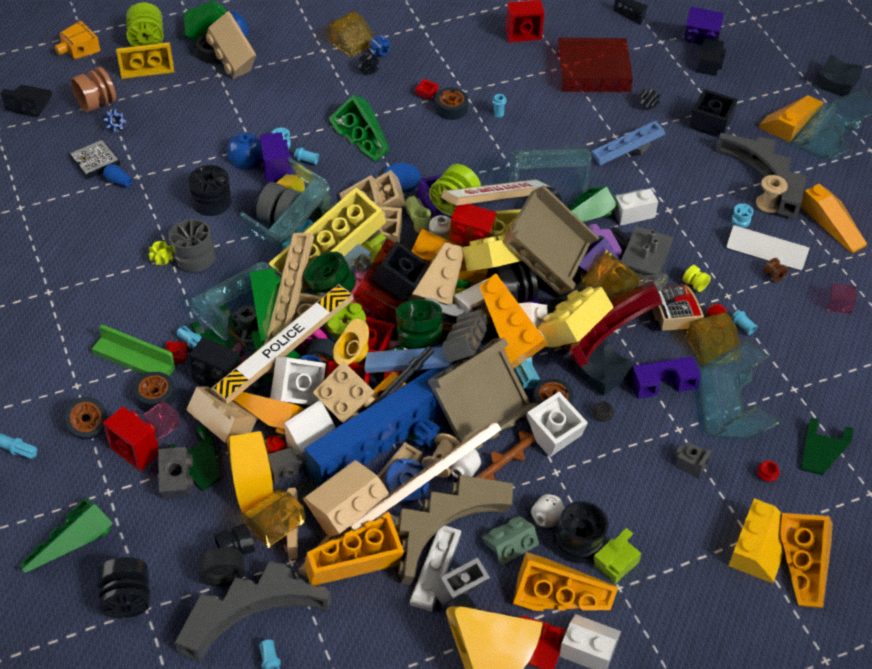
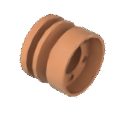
[70,67,117,113]

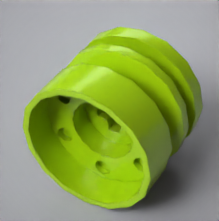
[126,2,164,47]
[429,164,481,216]

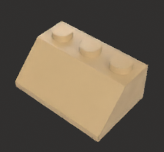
[206,11,256,79]
[303,460,390,537]

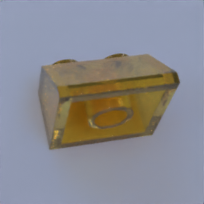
[328,11,375,57]
[581,250,643,300]
[686,312,742,367]
[240,490,305,548]

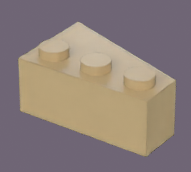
[407,242,464,305]

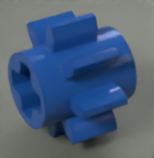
[369,34,391,57]
[102,109,126,133]
[413,420,440,448]

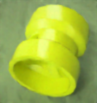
[683,265,711,292]

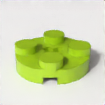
[324,303,366,339]

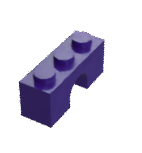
[630,356,701,399]

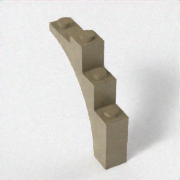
[394,475,513,585]

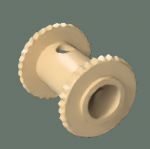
[756,175,788,213]
[422,433,460,478]

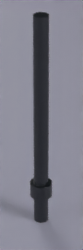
[367,346,435,409]

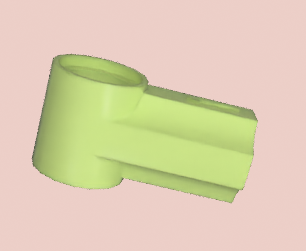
[404,196,431,233]

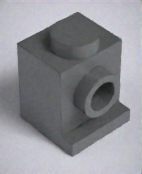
[675,442,712,479]
[268,447,303,484]

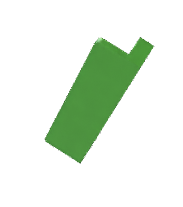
[92,324,175,376]

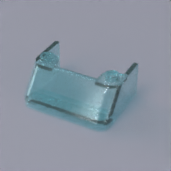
[795,87,872,160]
[509,145,592,193]
[240,157,330,245]
[191,262,282,341]
[699,340,779,438]

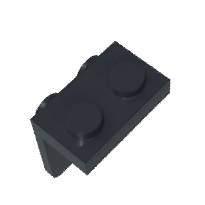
[1,85,52,116]

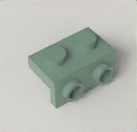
[482,516,539,565]

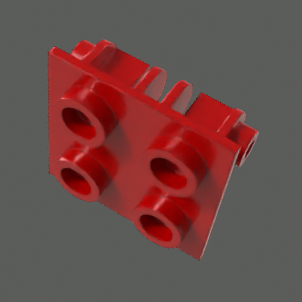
[520,615,567,669]

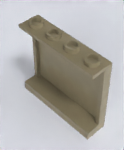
[503,185,599,295]
[428,338,538,450]

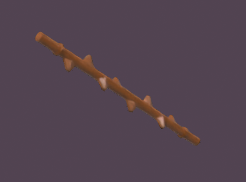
[399,431,536,542]

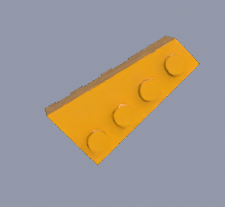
[412,228,491,287]
[479,274,548,369]
[304,512,404,586]

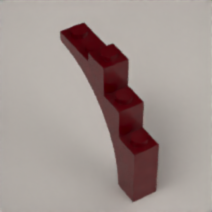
[563,280,663,367]

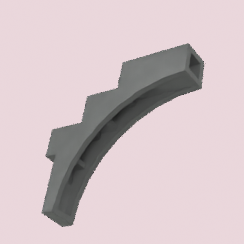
[716,133,807,218]
[175,561,332,662]

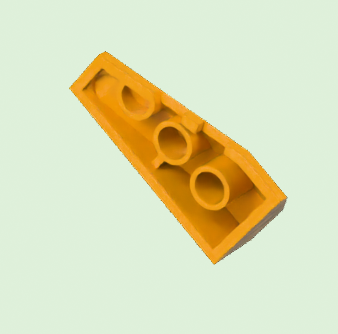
[758,95,824,143]
[800,184,867,253]
[233,392,305,435]
[780,513,833,608]
[513,552,618,611]

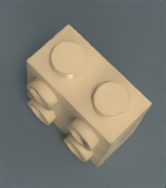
[312,361,376,423]

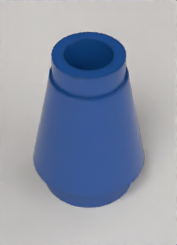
[103,164,133,188]

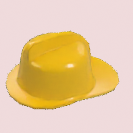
[333,319,369,365]

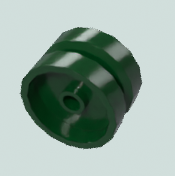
[304,251,356,296]
[396,299,443,348]

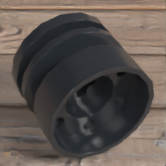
[188,165,232,216]
[491,261,538,302]
[554,501,609,563]
[97,557,151,619]

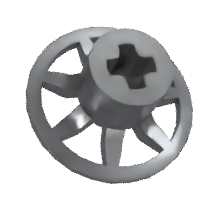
[232,306,258,343]

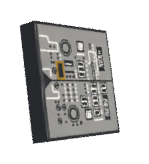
[69,139,120,179]

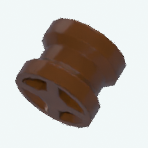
[763,258,789,283]

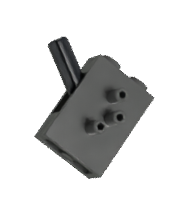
[610,226,673,285]

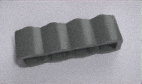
[442,308,491,363]

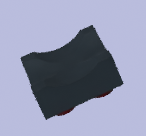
[815,54,863,96]
[574,339,635,396]

